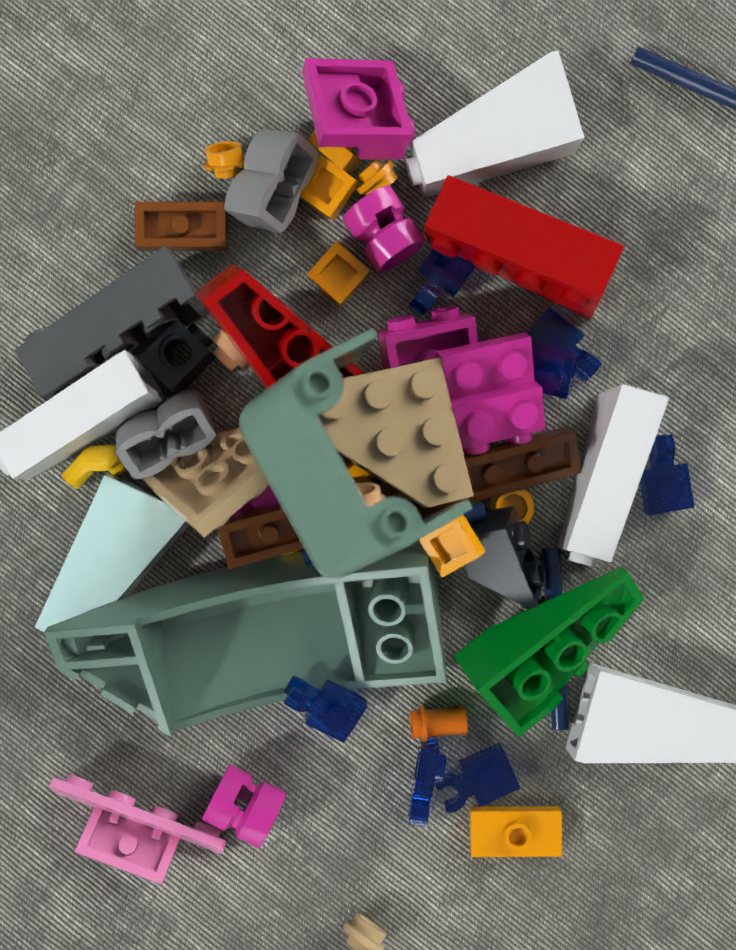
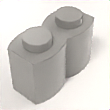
[224,129,319,233]
[116,389,216,479]

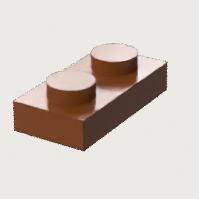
[135,201,228,251]

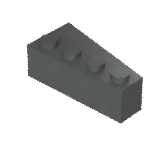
[15,246,210,400]

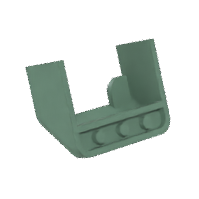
[239,328,473,578]

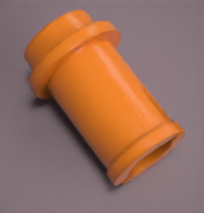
[409,705,468,743]

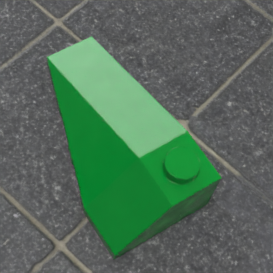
[453,567,644,738]

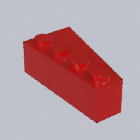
[424,175,625,320]
[195,264,364,389]

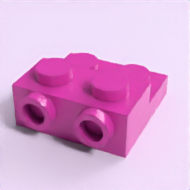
[302,58,415,159]
[377,306,478,370]
[436,332,545,455]

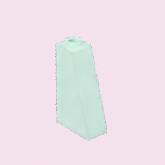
[34,475,190,632]

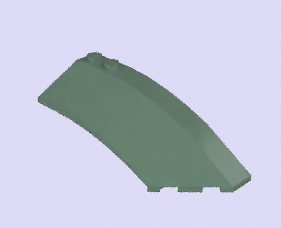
[44,540,447,738]

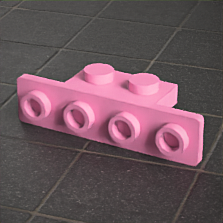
[49,774,227,885]

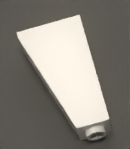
[405,50,584,198]
[0,350,166,480]
[557,384,669,567]
[565,663,736,763]

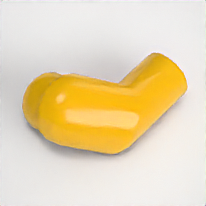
[61,444,127,489]

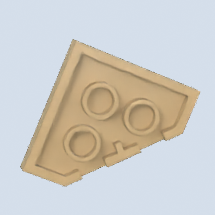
[318,358,474,508]
[141,428,269,538]

